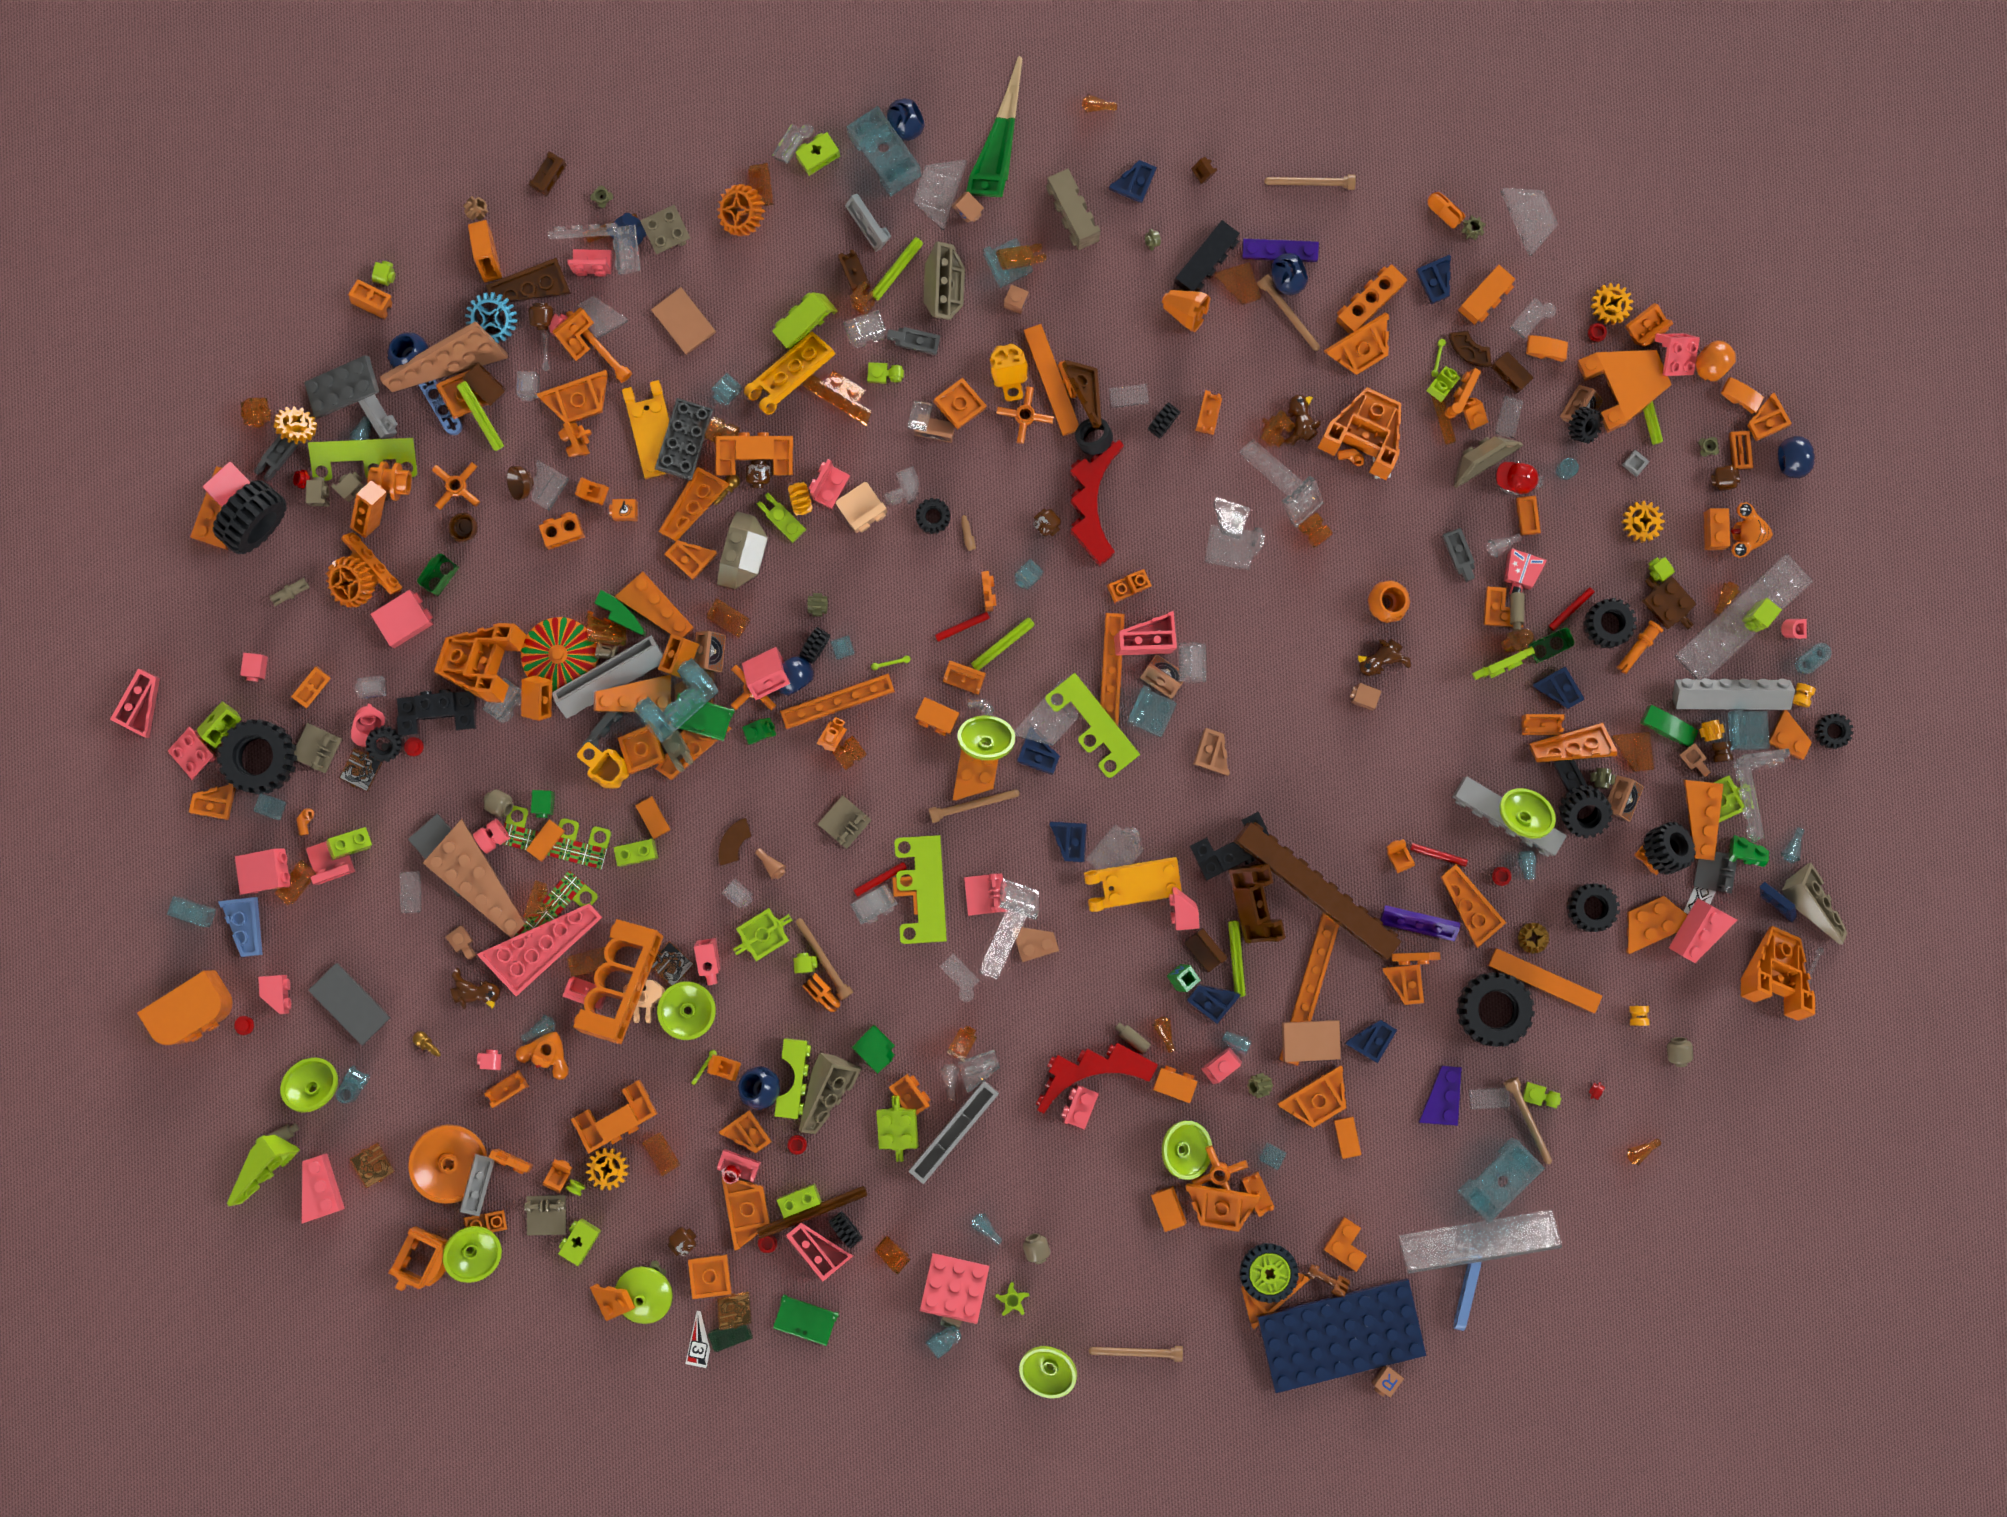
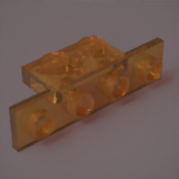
[802,370,872,425]

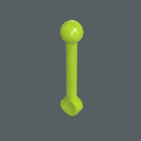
[1431,339,1446,377]
[871,655,910,670]
[691,1050,717,1086]

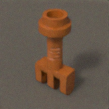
[1306,1265,1350,1297]

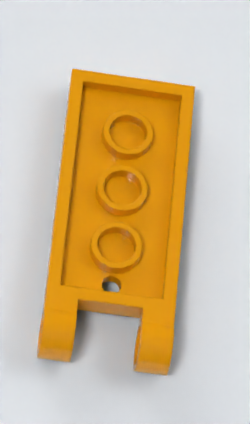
[744,331,835,415]
[622,380,670,479]
[1084,857,1182,912]

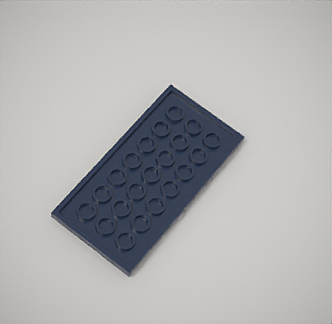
[1257,1279,1427,1393]

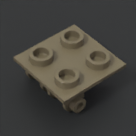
[641,205,690,255]
[294,723,342,774]
[818,795,871,849]
[524,1195,566,1235]

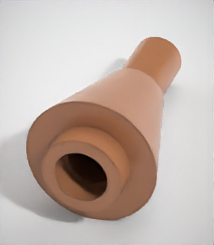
[755,848,786,879]

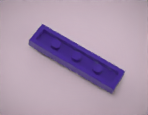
[1242,239,1319,262]
[1380,905,1460,941]

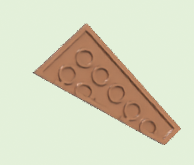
[380,321,508,392]
[423,819,525,938]

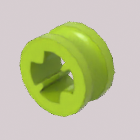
[566,1179,586,1196]

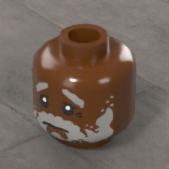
[746,461,771,488]
[1033,508,1061,537]
[667,1227,697,1256]

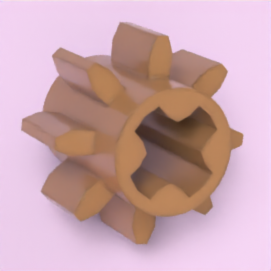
[463,196,488,221]

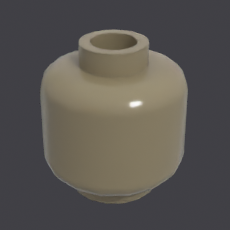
[483,789,513,818]
[1667,1037,1694,1067]
[1023,1233,1051,1264]

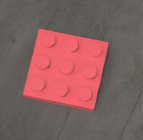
[920,1253,989,1324]

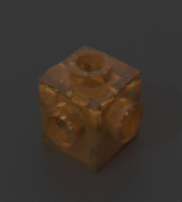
[240,398,271,428]

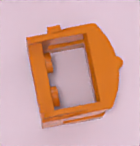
[388,1226,448,1291]

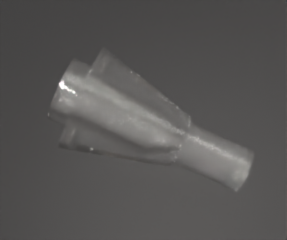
[1487,533,1522,557]
[940,1064,960,1101]

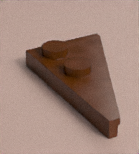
[1062,360,1102,428]

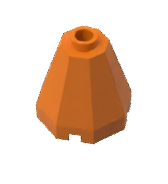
[1162,290,1211,332]

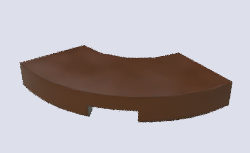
[1449,331,1492,367]
[719,818,752,866]

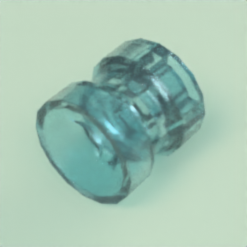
[1556,458,1579,480]

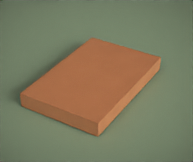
[651,287,716,355]
[1282,1020,1341,1062]

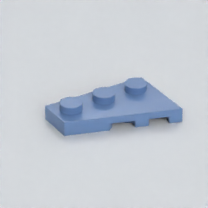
[218,897,263,957]

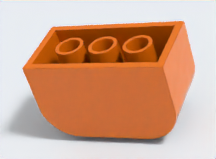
[137,970,233,1045]

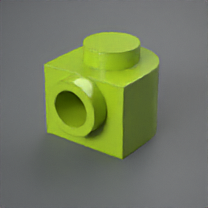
[372,261,395,286]
[1648,557,1675,582]
[793,953,818,974]

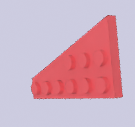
[477,903,603,997]

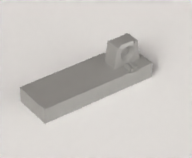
[845,194,891,252]
[358,394,398,439]
[459,1154,495,1216]

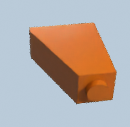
[468,220,502,283]

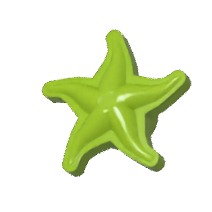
[996,1282,1029,1316]

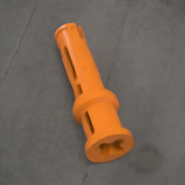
[1616,620,1663,674]

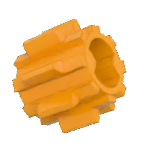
[1699,720,1725,742]

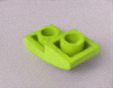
[1426,366,1460,402]

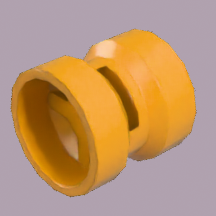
[1793,683,1816,708]
[1629,1006,1650,1026]

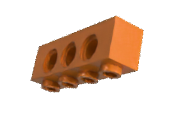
[1336,264,1407,335]

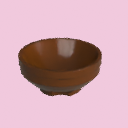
[507,466,534,500]

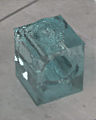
[711,373,742,405]
[1014,559,1044,590]

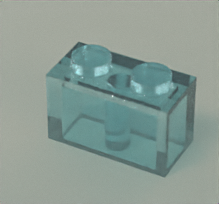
[166,896,217,927]

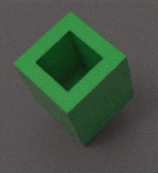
[531,790,555,818]
[1167,964,1201,992]

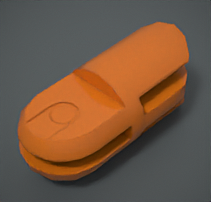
[1427,192,1466,228]
[802,973,840,1012]

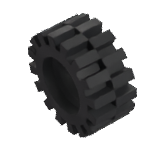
[1148,402,1181,439]
[1568,407,1603,444]
[916,498,950,534]
[799,627,831,664]
[1814,713,1854,749]
[366,725,402,762]
[829,1211,863,1249]

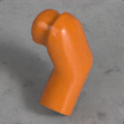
[1337,449,1364,467]
[296,808,314,836]

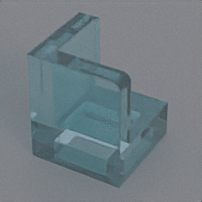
[253,793,287,820]
[1259,1142,1287,1170]

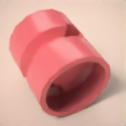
[473,818,510,854]

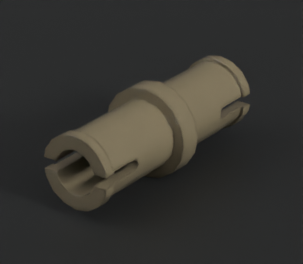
[269,577,310,607]

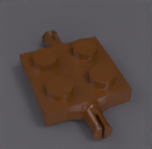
[1642,576,1697,630]

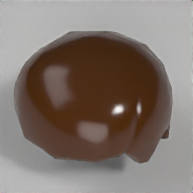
[449,513,478,542]

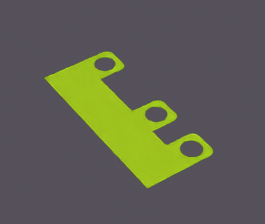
[894,835,947,944]

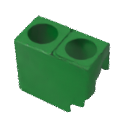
[417,554,459,596]
[1528,628,1575,664]
[852,1025,895,1074]

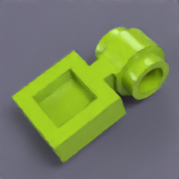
[867,362,904,384]
[1523,1082,1562,1109]

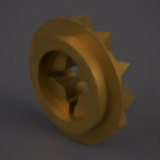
[1518,923,1549,954]

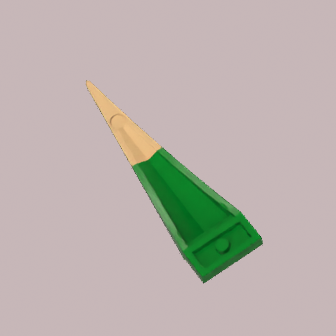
[966,56,1022,197]

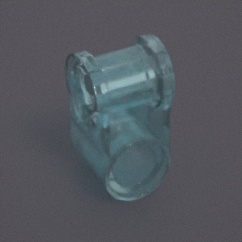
[336,1065,370,1104]
[925,1326,961,1359]

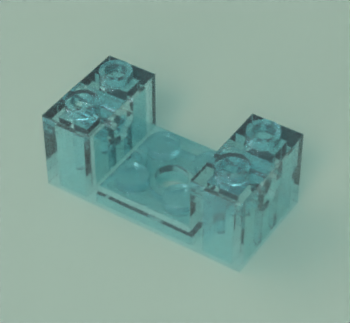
[846,106,921,197]
[633,658,719,743]
[1456,1138,1545,1223]

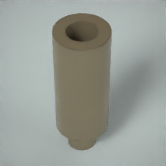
[1510,592,1525,632]
[1115,1022,1151,1055]
[267,1123,299,1141]

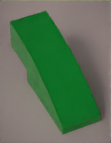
[594,590,646,637]
[1640,705,1698,748]

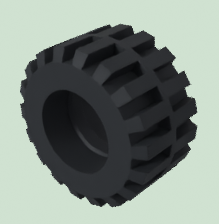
[1584,598,1637,648]
[1559,785,1613,838]
[1643,822,1696,875]
[1567,883,1620,932]

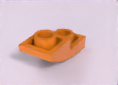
[1526,335,1568,362]
[1721,377,1764,414]
[1107,569,1152,603]
[463,1210,507,1232]

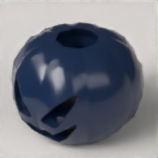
[887,98,925,141]
[1271,253,1308,295]
[387,332,429,368]
[1778,436,1815,479]
[778,656,814,696]
[738,1066,780,1110]

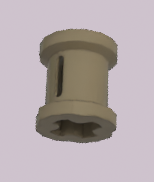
[595,642,618,659]

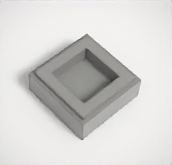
[1622,450,1650,477]

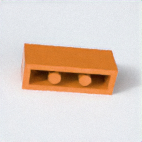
[1458,265,1516,325]
[350,481,386,538]

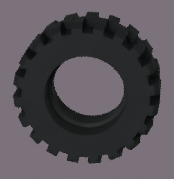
[213,480,287,554]
[217,719,297,794]
[1457,973,1535,1047]

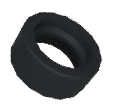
[1075,418,1113,455]

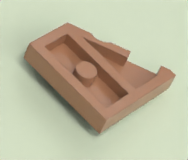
[1193,728,1230,776]
[1012,926,1059,962]

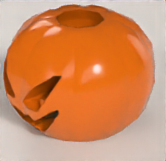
[1695,340,1736,381]
[1367,580,1410,623]

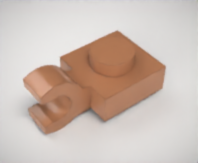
[1679,743,1711,777]
[446,925,477,960]

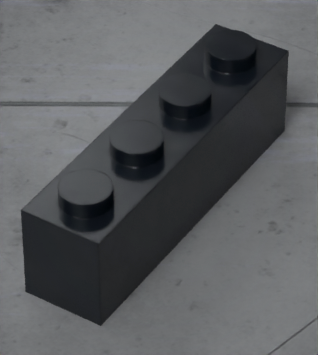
[1174,220,1240,292]

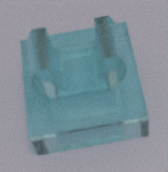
[831,635,855,660]

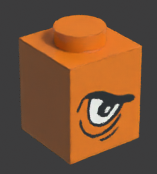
[609,499,638,521]

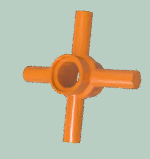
[997,387,1054,444]
[432,462,480,510]
[731,665,777,711]
[1192,1145,1248,1191]

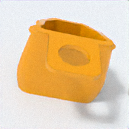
[990,344,1028,402]
[577,742,629,789]

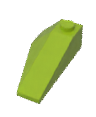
[227,1135,300,1206]

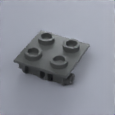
[1693,852,1737,894]

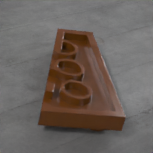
[486,258,571,304]

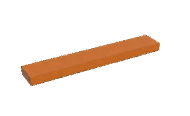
[1023,324,1079,436]
[1100,613,1125,726]
[780,673,895,729]
[1488,948,1602,1013]

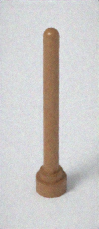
[1264,174,1356,190]
[1257,274,1320,351]
[929,790,1019,823]
[796,918,854,1001]
[1504,1077,1552,1164]
[1089,1346,1183,1362]

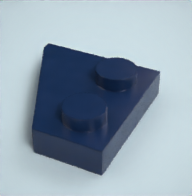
[1109,160,1157,203]
[1416,255,1451,305]
[1017,727,1060,775]
[1345,1020,1397,1063]

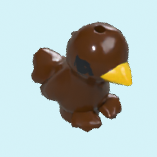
[1284,395,1321,445]
[1358,639,1411,676]
[450,968,500,1009]

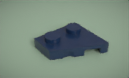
[1533,666,1585,709]
[1049,822,1087,863]
[1759,882,1797,922]
[1187,984,1241,1024]

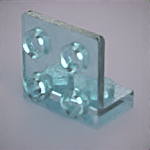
[983,238,1033,288]
[1127,685,1177,737]
[1728,710,1769,750]

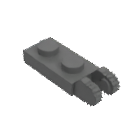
[254,434,301,482]

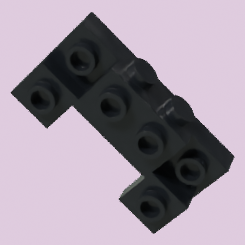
[397,689,477,736]
[1189,811,1269,881]

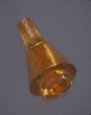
[1082,94,1117,113]
[1713,581,1741,616]
[1152,1016,1175,1053]
[1627,1138,1662,1166]

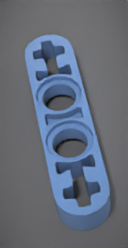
[418,379,462,435]
[1453,1254,1482,1331]

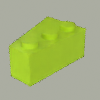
[772,292,838,349]

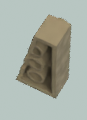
[1046,169,1101,250]

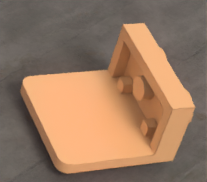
[836,482,887,533]

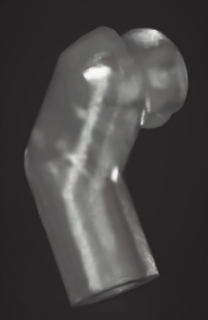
[968,699,994,716]

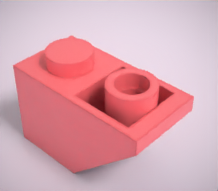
[1169,887,1199,930]
[258,975,291,1014]

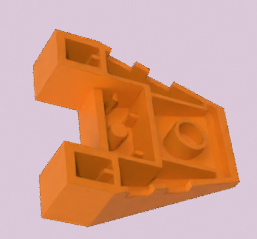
[1577,350,1672,433]
[1318,387,1401,480]
[434,623,526,703]
[1741,926,1815,1021]

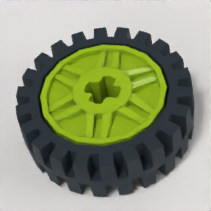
[1240,1243,1299,1303]

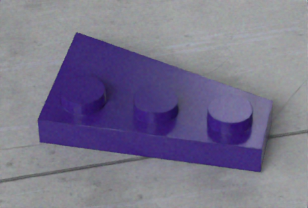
[1418,1066,1462,1126]

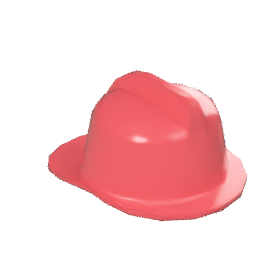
[351,703,385,747]

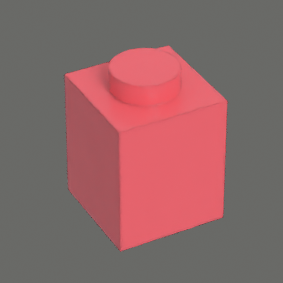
[240,653,268,682]

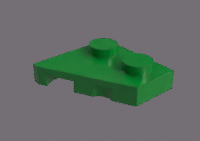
[1729,835,1769,867]

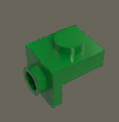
[742,718,776,745]

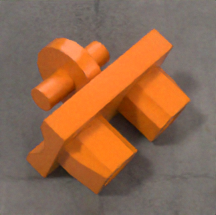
[558,422,592,457]
[817,717,847,752]

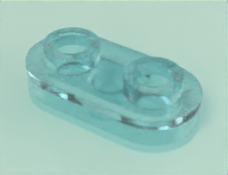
[1795,643,1832,674]

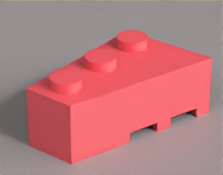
[1114,611,1177,655]
[110,669,160,738]
[1669,898,1737,963]
[302,1153,345,1223]
[785,1223,853,1282]

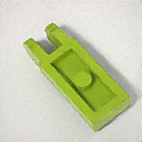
[756,493,806,543]

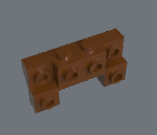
[1229,864,1286,943]

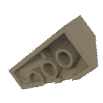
[1782,863,1847,945]
[799,1053,861,1134]

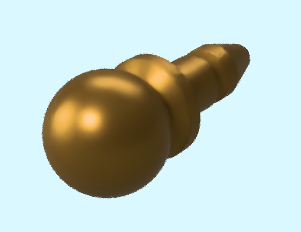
[714,475,740,505]
[412,1031,441,1057]

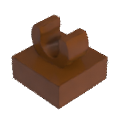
[1191,157,1217,184]

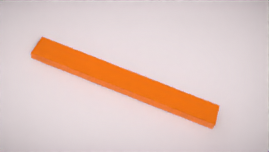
[1279,912,1339,1066]

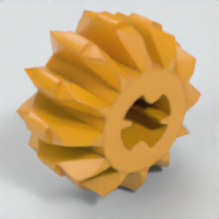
[788,482,812,515]

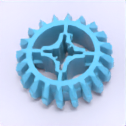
[465,292,518,343]

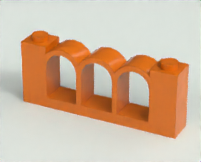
[573,919,664,1044]

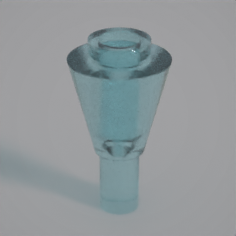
[1781,828,1805,863]
[521,1015,556,1042]
[971,1213,1003,1245]

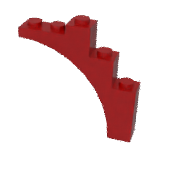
[1070,440,1124,567]
[1036,1042,1158,1114]

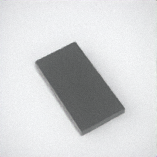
[655,398,713,481]
[408,814,461,897]
[308,963,391,1045]

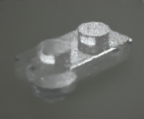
[772,124,814,164]
[1510,298,1556,339]
[940,953,980,1002]

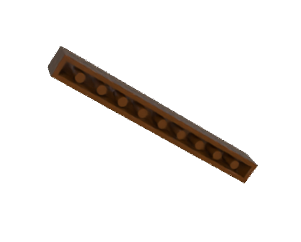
[1233,822,1401,960]

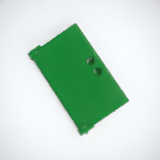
[670,693,735,741]
[773,1294,839,1346]

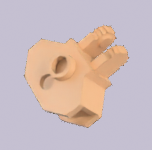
[623,980,665,1023]

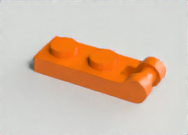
[1445,368,1481,419]

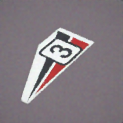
[685,1311,710,1368]

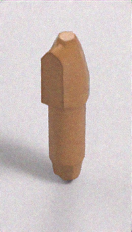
[961,515,976,551]

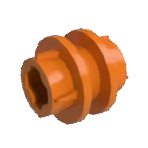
[367,461,412,501]

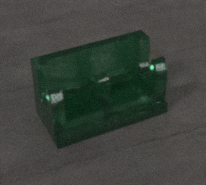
[708,1319,753,1352]

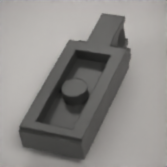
[887,327,941,355]
[1442,528,1475,582]
[583,712,623,752]

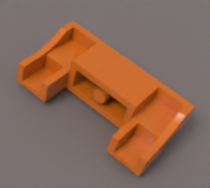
[715,432,793,476]
[571,1080,658,1154]

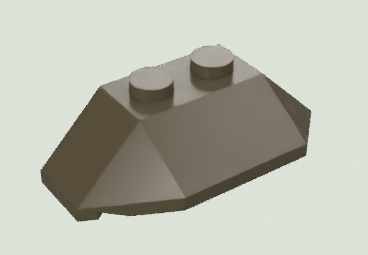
[923,241,965,320]
[1454,436,1523,488]
[717,511,768,590]

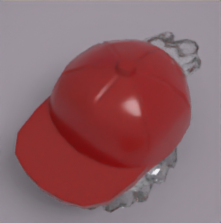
[1496,461,1544,495]

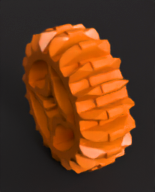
[716,184,766,237]
[325,556,375,608]

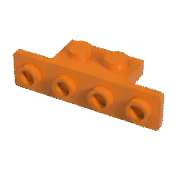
[341,532,403,594]

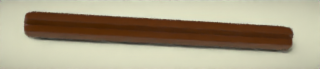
[757,1186,868,1238]

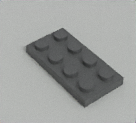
[304,355,379,418]

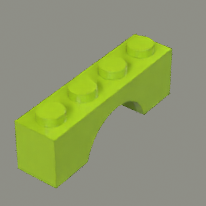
[774,1038,811,1119]

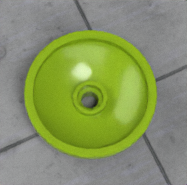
[957,715,1015,760]
[1499,788,1556,839]
[657,981,716,1040]
[280,1058,338,1112]
[1162,1121,1212,1180]
[443,1226,502,1283]
[615,1267,673,1324]
[1019,1346,1077,1398]

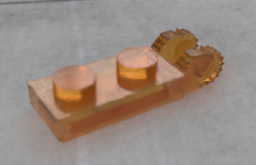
[996,243,1047,270]

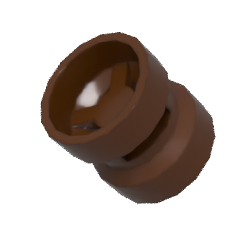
[1712,741,1733,763]

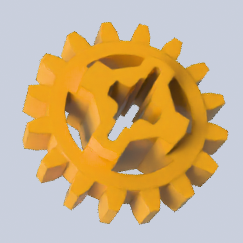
[1591,283,1633,325]
[274,406,317,444]
[1621,501,1665,543]
[586,1148,629,1190]

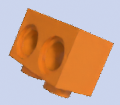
[539,512,585,550]

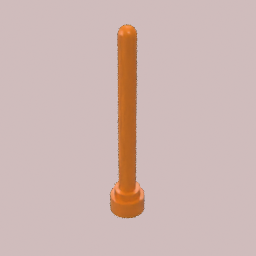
[566,311,632,383]

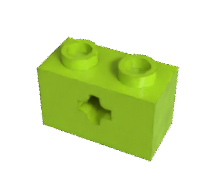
[795,132,840,176]
[1741,598,1782,632]
[196,701,242,748]
[326,827,372,861]
[613,839,658,867]
[777,1184,822,1218]
[558,1219,602,1266]

